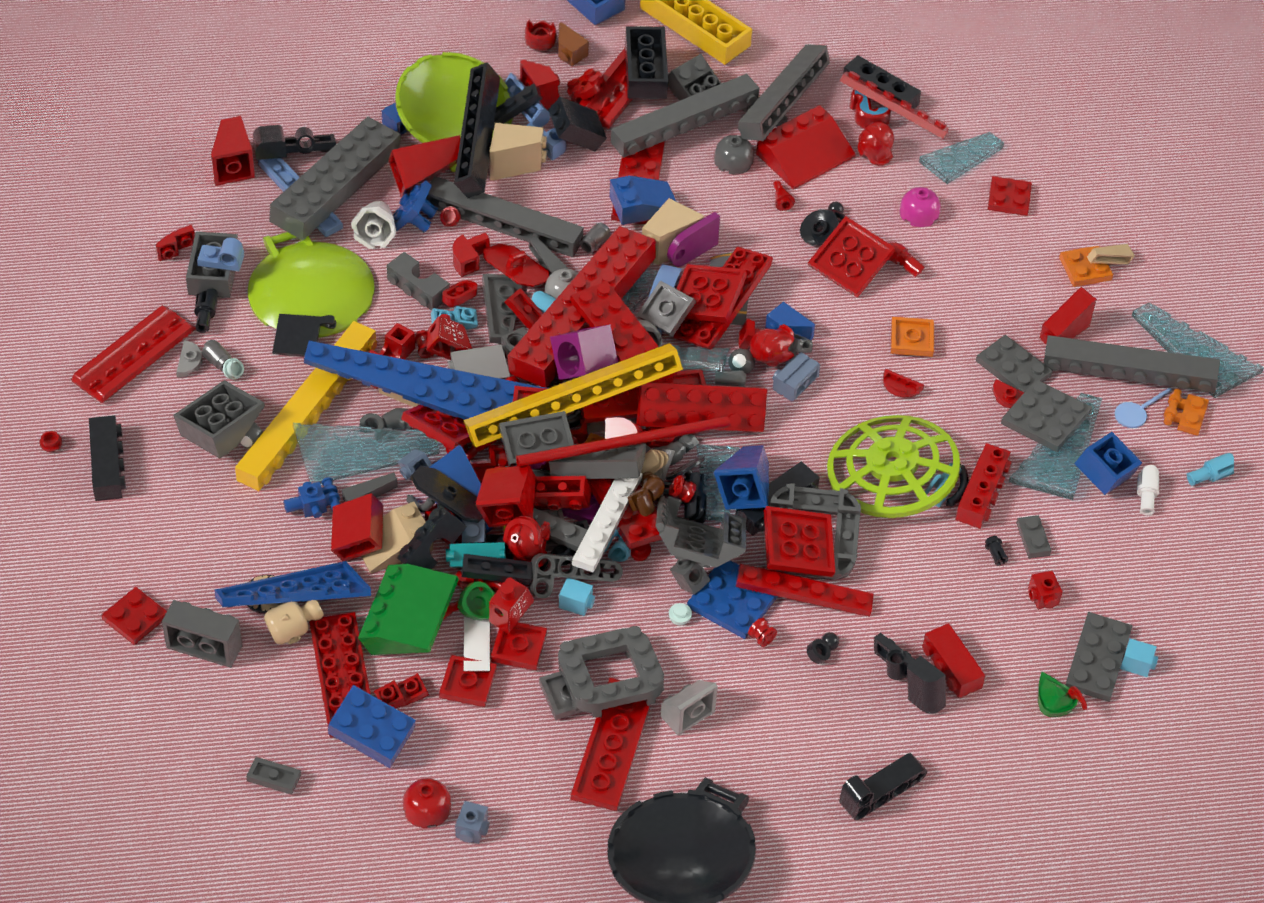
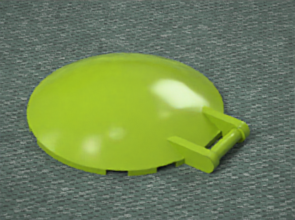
[395,52,513,172]
[248,232,375,338]

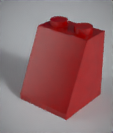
[211,116,255,186]
[476,465,536,527]

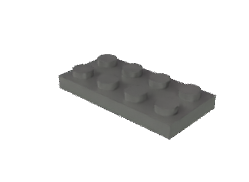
[1065,612,1133,702]

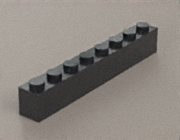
[454,62,500,199]

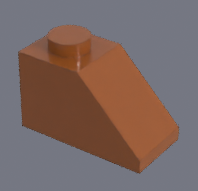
[558,22,589,67]

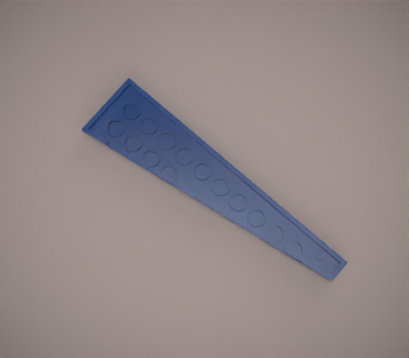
[304,341,549,420]

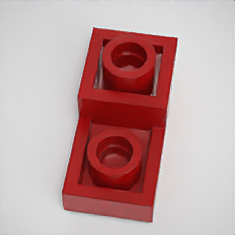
[155,225,195,261]
[374,673,429,709]

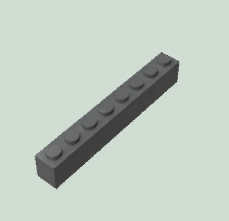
[738,44,830,141]
[611,74,760,158]
[426,176,584,258]
[1044,335,1220,393]

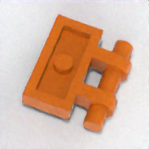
[1163,389,1209,436]

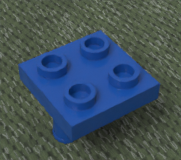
[393,180,438,233]

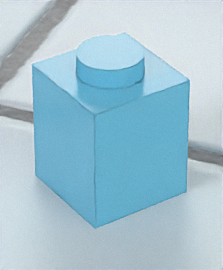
[559,578,595,616]
[1120,638,1158,677]

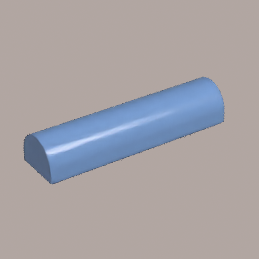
[504,73,550,127]

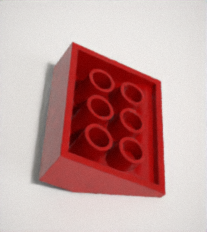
[756,105,856,189]

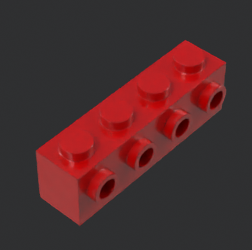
[955,443,1012,529]
[534,476,592,510]

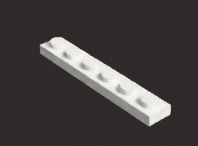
[572,473,642,573]

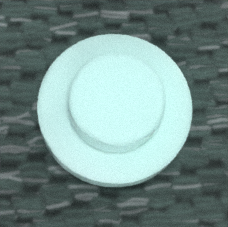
[223,358,244,380]
[669,603,692,626]

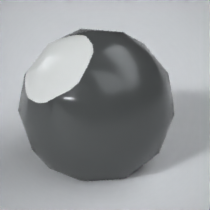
[728,348,755,374]
[240,422,263,448]

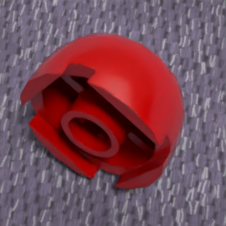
[403,778,451,828]

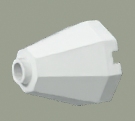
[351,201,396,249]

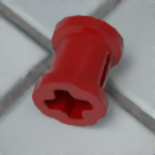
[415,330,435,358]

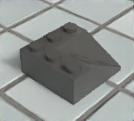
[173,380,265,459]

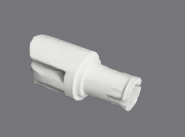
[1137,465,1159,515]

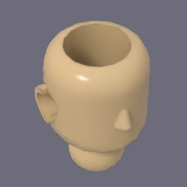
[264,600,324,645]

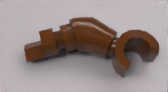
[627,472,665,516]

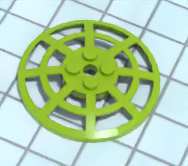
[827,415,960,518]

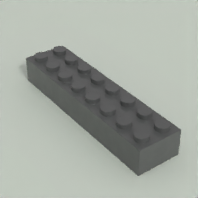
[269,117,401,240]

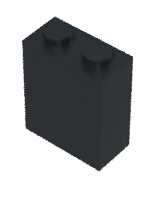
[548,97,607,151]

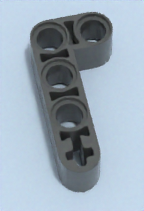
[529,553,623,598]

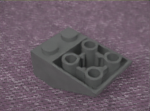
[668,54,722,100]

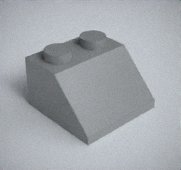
[660,680,718,736]

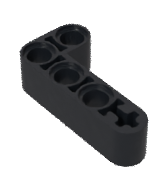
[839,753,927,821]

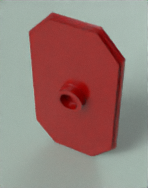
[483,243,549,287]

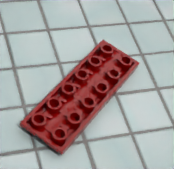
[579,48,633,129]
[673,246,773,349]
[71,305,196,403]
[309,612,371,738]

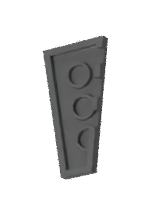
[482,274,522,343]

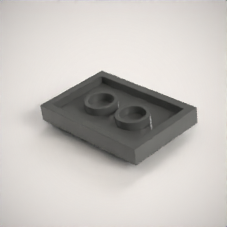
[976,335,1052,392]
[499,411,574,467]

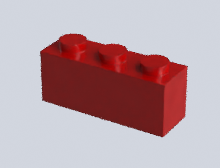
[922,623,986,699]

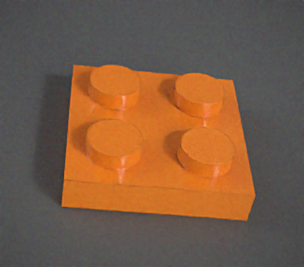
[1059,245,1113,287]
[890,316,934,357]

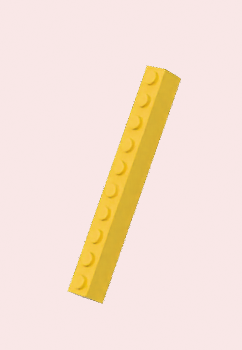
[235,321,378,491]
[464,343,683,447]

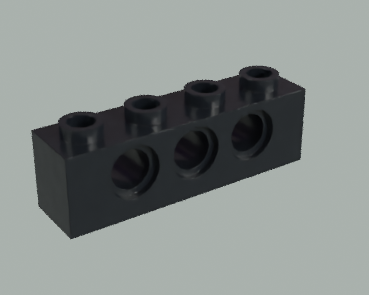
[843,55,921,109]

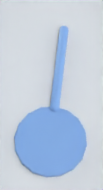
[1114,388,1172,428]

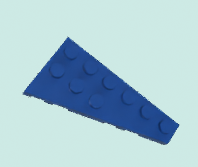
[214,561,371,607]

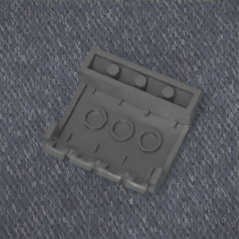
[655,496,746,568]

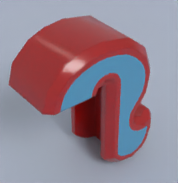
[850,89,891,128]

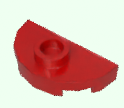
[883,368,924,398]
[992,379,1024,408]

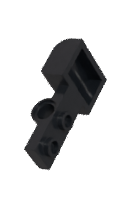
[253,125,336,160]
[874,633,946,714]

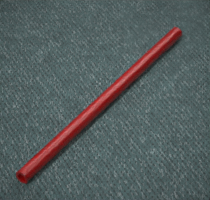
[516,416,730,467]

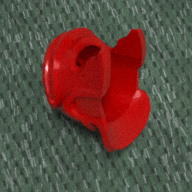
[503,516,550,567]

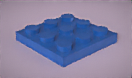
[687,560,778,639]

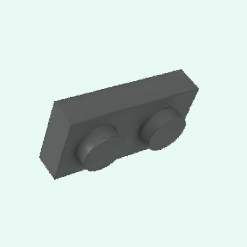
[1016,515,1051,559]
[246,757,301,795]

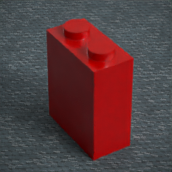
[331,493,384,561]

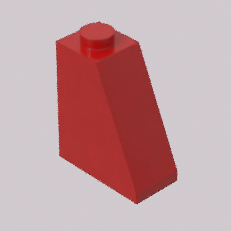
[1040,287,1097,344]

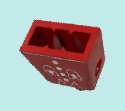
[427,314,472,360]
[489,577,534,634]

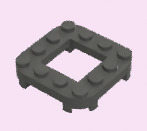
[765,483,861,580]
[558,626,664,717]

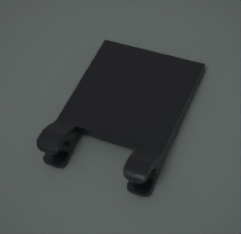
[272,314,337,356]

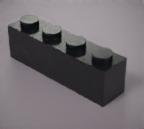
[89,415,126,501]
[735,461,820,536]

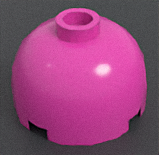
[899,187,941,227]

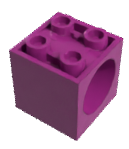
[550,324,618,381]

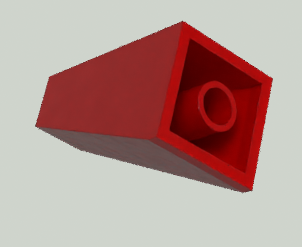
[388,135,461,198]

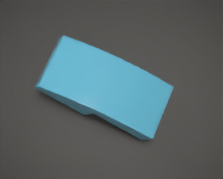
[431,306,478,330]

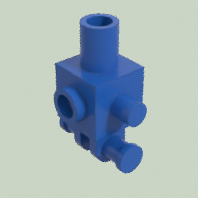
[283,477,341,518]

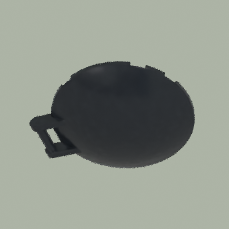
[607,777,756,903]

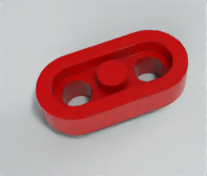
[442,280,478,307]

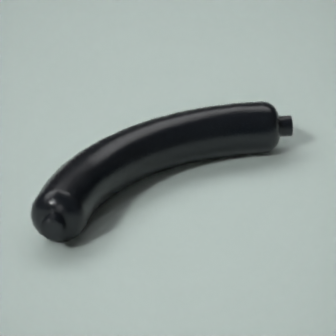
[946,464,969,507]

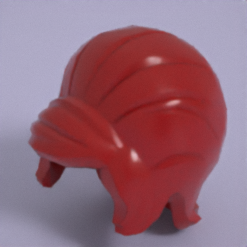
[857,122,895,166]
[750,324,795,368]

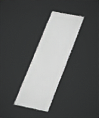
[464,616,490,671]

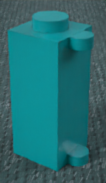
[446,542,506,567]

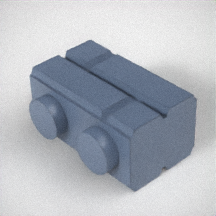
[772,352,820,402]

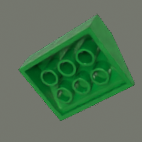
[358,564,459,655]

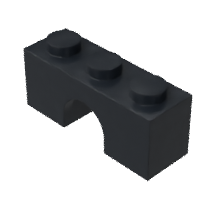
[397,505,467,570]

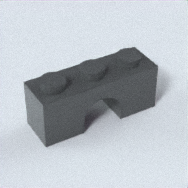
[386,252,450,311]

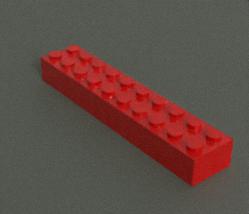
[507,226,656,388]

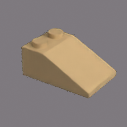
[361,502,433,574]

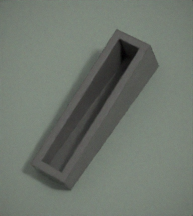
[529,236,568,276]
[342,472,398,502]

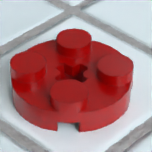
[567,68,606,101]

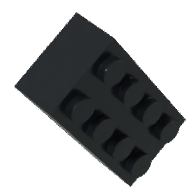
[625,26,668,99]

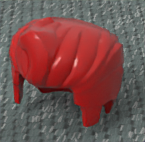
[525,20,557,51]

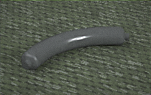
[406,495,435,513]

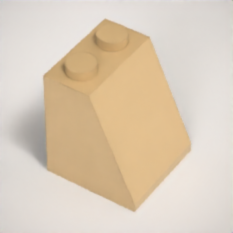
[490,123,547,180]
[642,198,704,265]

